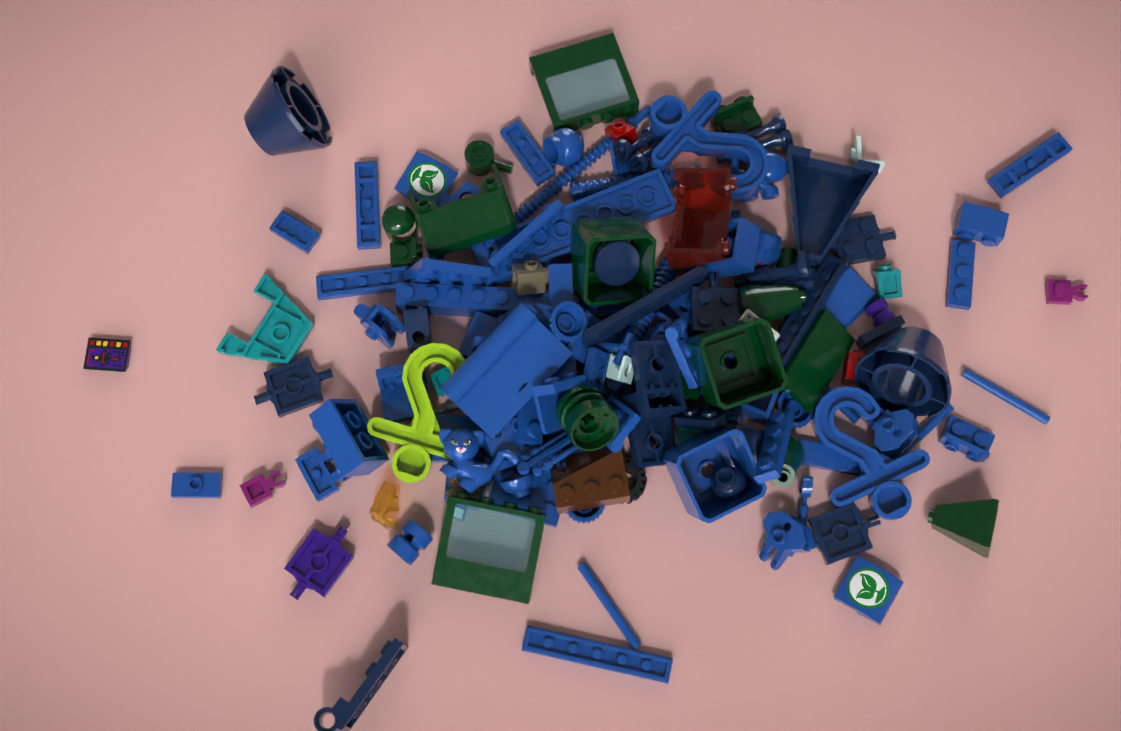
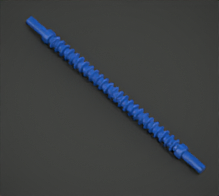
[514,105,651,224]

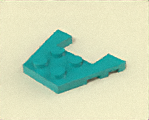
[216,274,314,365]

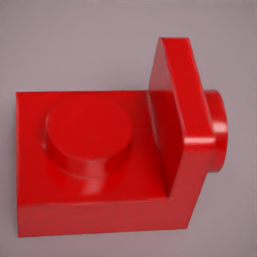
[605,120,637,157]
[841,350,866,386]

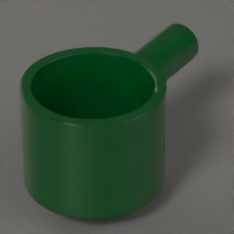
[464,140,513,176]

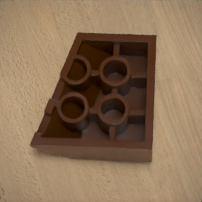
[550,445,630,514]

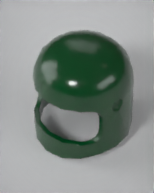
[382,204,419,243]

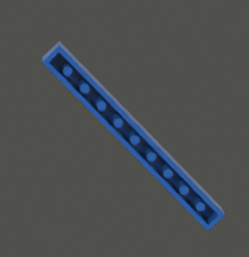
[395,282,631,321]

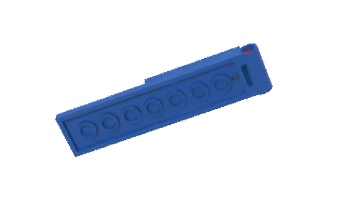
[469,168,678,287]

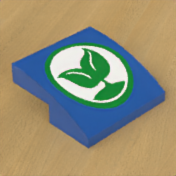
[394,151,458,207]
[834,555,904,625]

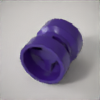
[865,298,896,328]

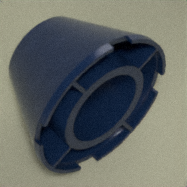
[244,66,332,156]
[854,327,952,419]

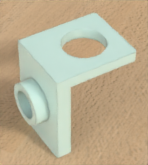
[849,136,885,173]
[606,353,634,385]

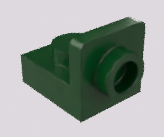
[390,237,423,267]

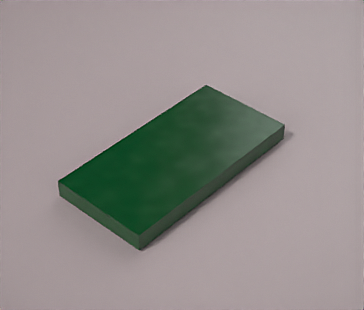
[784,309,855,413]

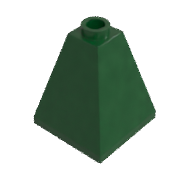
[927,499,999,558]

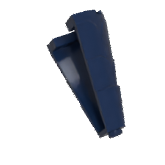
[787,144,880,267]

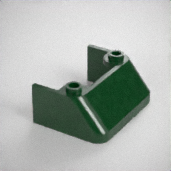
[407,163,517,257]

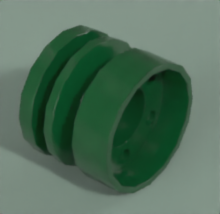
[556,385,619,452]

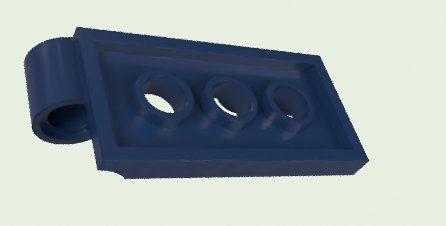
[314,638,408,731]

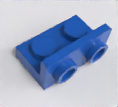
[938,415,995,462]

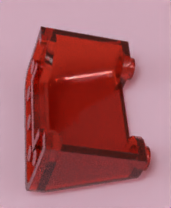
[664,168,737,269]

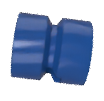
[387,519,433,566]

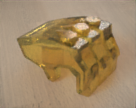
[370,481,399,530]

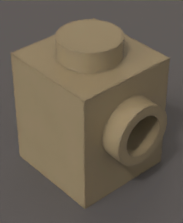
[512,260,549,296]

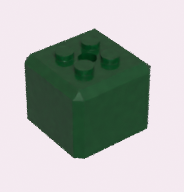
[571,217,657,306]
[687,318,788,410]

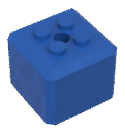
[663,426,767,524]

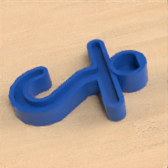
[649,90,769,200]
[812,386,930,520]

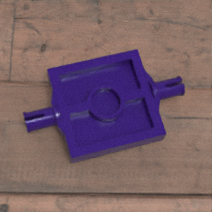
[284,526,354,600]

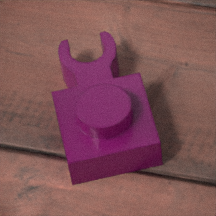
[1045,279,1088,305]
[239,470,286,508]

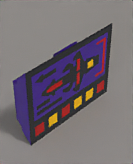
[83,337,131,372]

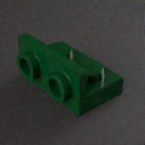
[710,95,763,134]

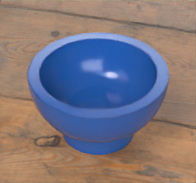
[499,471,533,499]

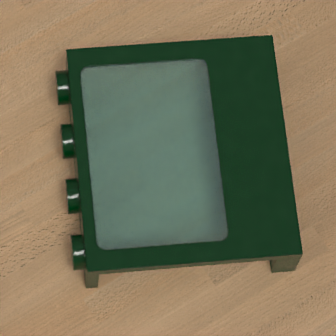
[529,33,640,132]
[431,491,547,604]

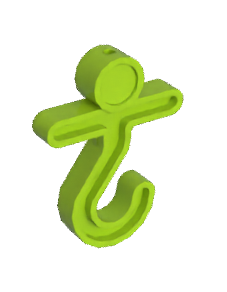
[367,343,465,483]

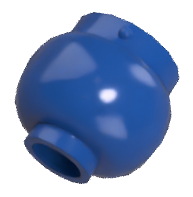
[543,128,585,167]

